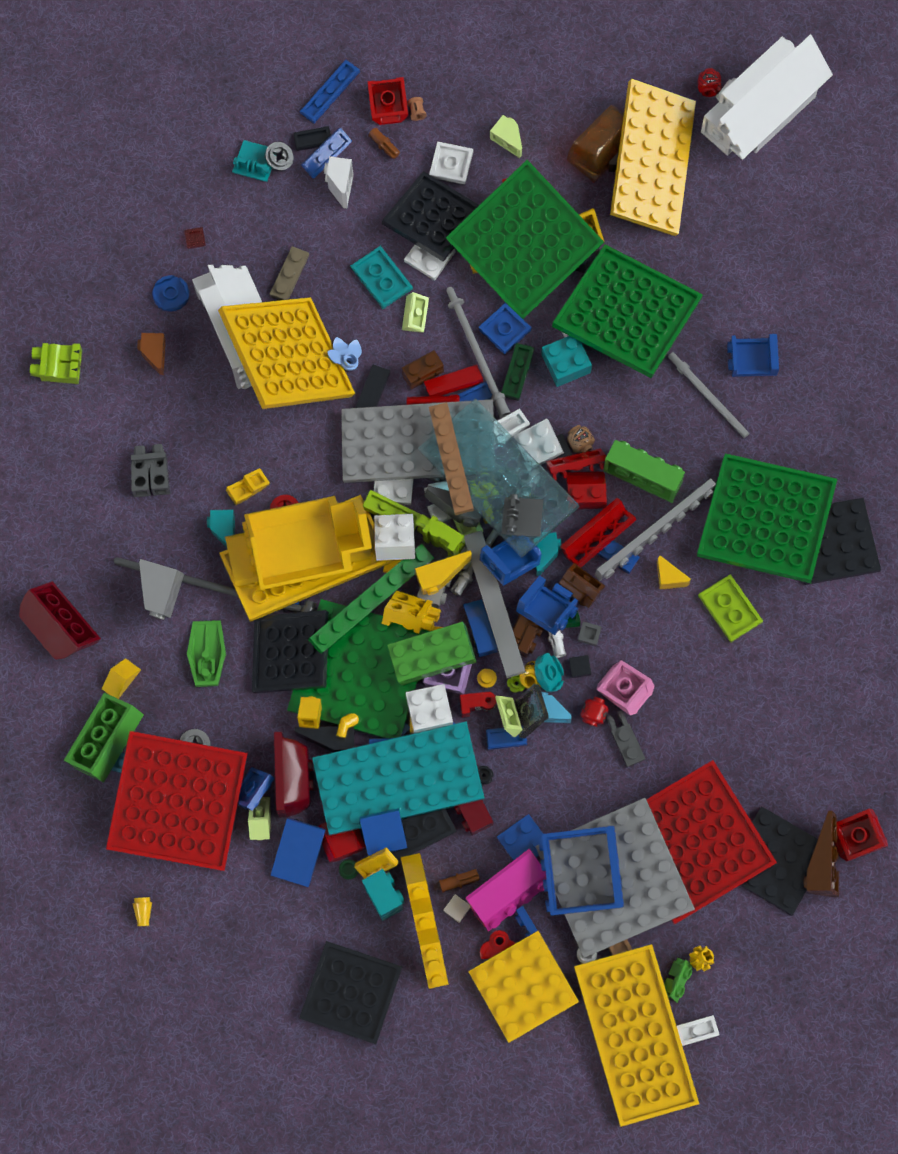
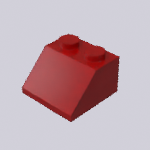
[566,472,607,510]

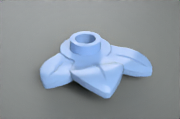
[327,337,362,371]

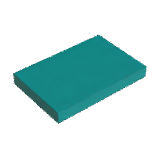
[350,245,413,309]

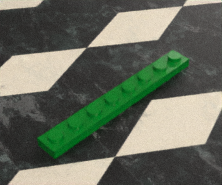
[308,544,434,654]

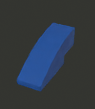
[463,599,498,657]

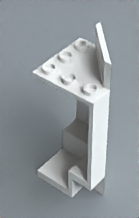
[701,34,833,160]
[192,265,262,389]

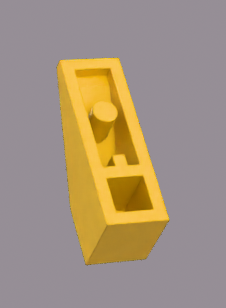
[415,550,472,595]

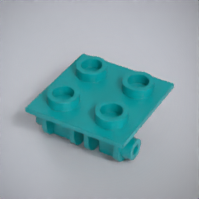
[232,140,276,182]

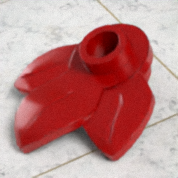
[480,930,516,959]

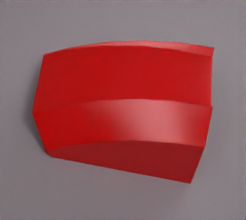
[367,77,408,125]
[834,809,888,862]

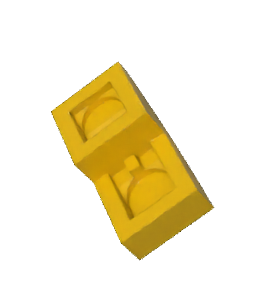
[226,468,270,505]

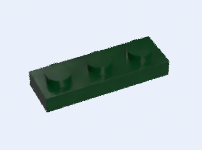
[501,343,534,401]

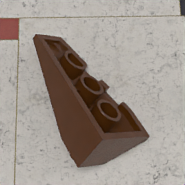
[804,811,839,897]

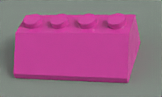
[466,849,546,932]

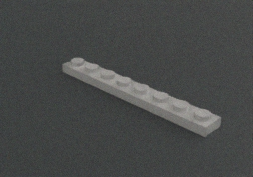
[595,479,716,581]

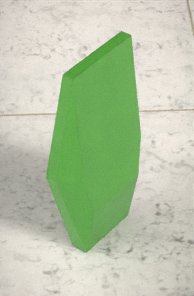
[187,621,226,687]

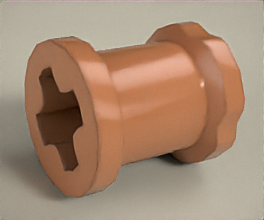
[407,97,427,121]

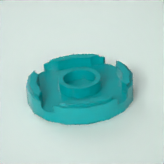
[535,653,564,693]

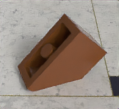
[137,333,166,375]

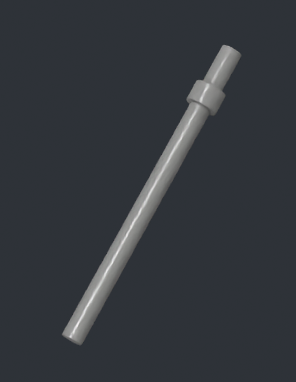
[668,352,750,438]

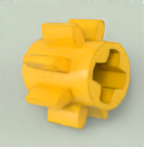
[689,945,714,971]

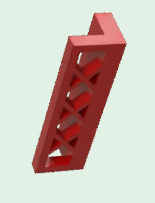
[560,498,636,568]

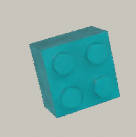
[541,336,592,387]
[362,869,405,921]

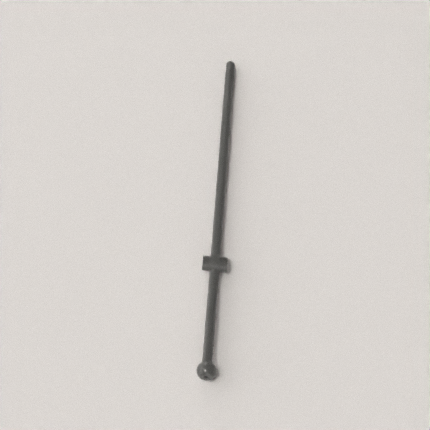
[114,557,317,613]

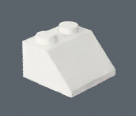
[324,156,353,208]

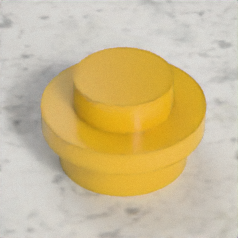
[477,669,497,688]

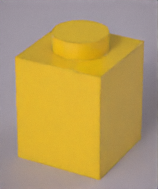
[297,696,322,729]

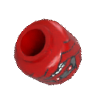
[698,68,722,97]
[580,696,609,727]

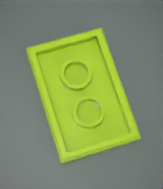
[698,574,763,643]

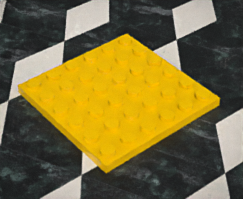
[218,297,355,409]

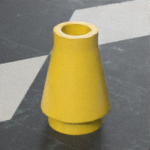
[132,897,152,926]

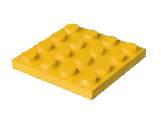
[468,931,579,1043]

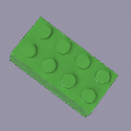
[604,440,685,503]
[388,622,476,685]
[64,693,144,783]

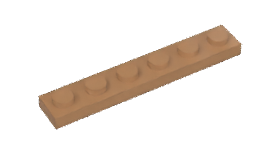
[429,402,474,515]

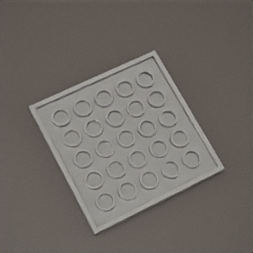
[535,798,695,958]

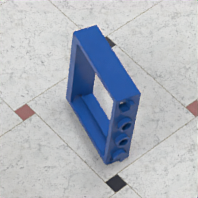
[539,826,624,916]

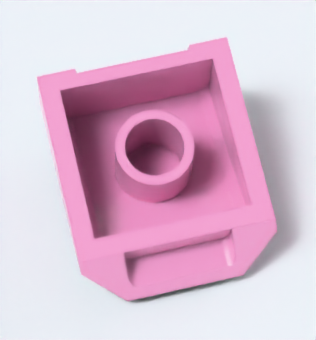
[596,660,654,716]

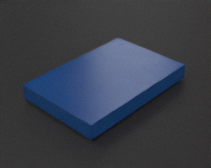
[271,818,326,887]

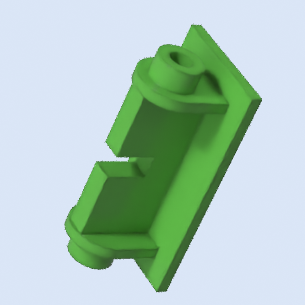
[664,958,692,1003]

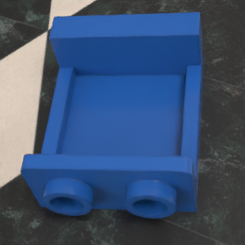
[727,334,779,377]
[479,535,542,586]
[516,575,578,635]

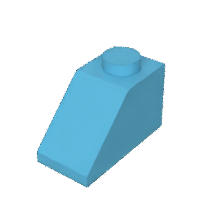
[531,692,571,723]

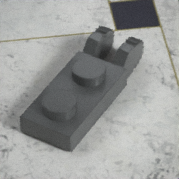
[606,710,645,768]

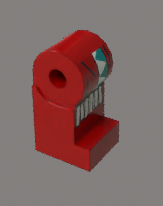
[459,692,496,718]

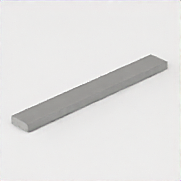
[464,530,526,678]

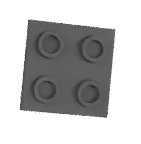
[501,494,544,537]

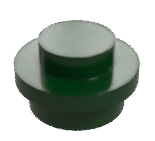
[339,859,358,880]

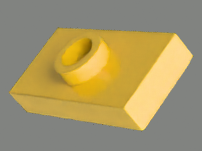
[354,847,398,879]

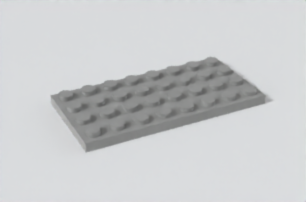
[342,399,496,483]

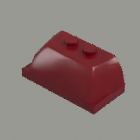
[19,581,101,660]
[274,732,314,818]

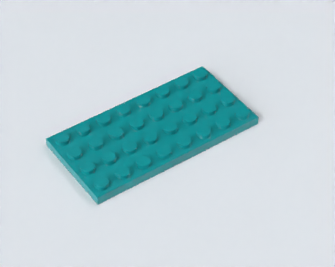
[312,721,485,836]

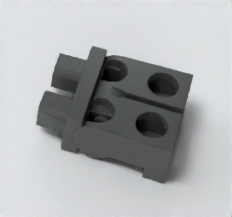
[131,444,171,497]

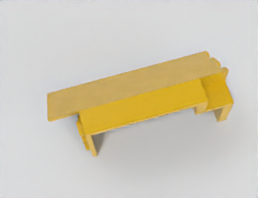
[225,496,372,590]

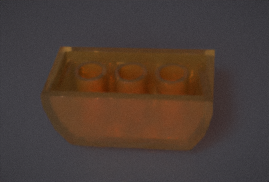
[567,105,624,183]

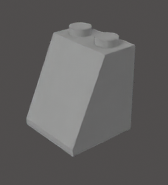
[139,559,184,620]

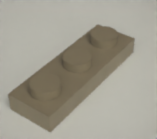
[270,246,309,300]

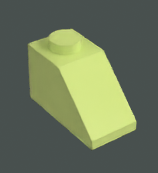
[490,115,522,158]
[248,797,271,840]

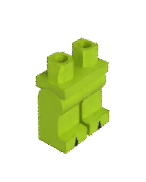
[30,343,82,384]
[416,514,465,558]

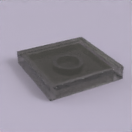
[514,684,549,739]

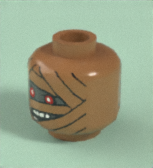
[567,425,595,453]

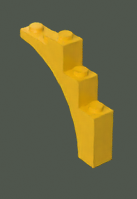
[401,853,449,989]

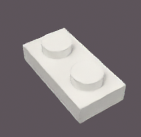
[677,1015,719,1046]

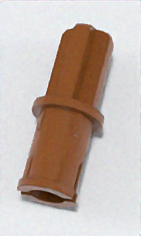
[368,127,400,159]
[439,869,479,892]

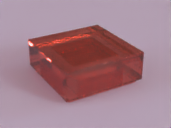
[185,227,206,249]

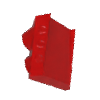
[317,823,366,862]

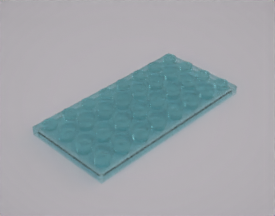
[418,398,579,558]

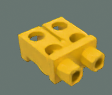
[382,591,441,634]

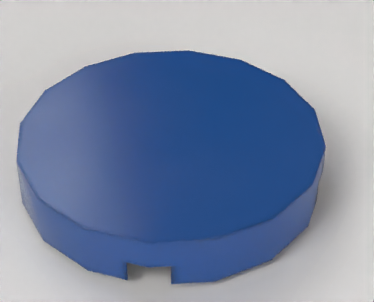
[152,275,190,312]

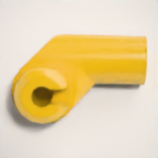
[336,713,359,738]

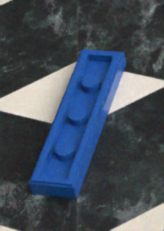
[300,60,360,124]

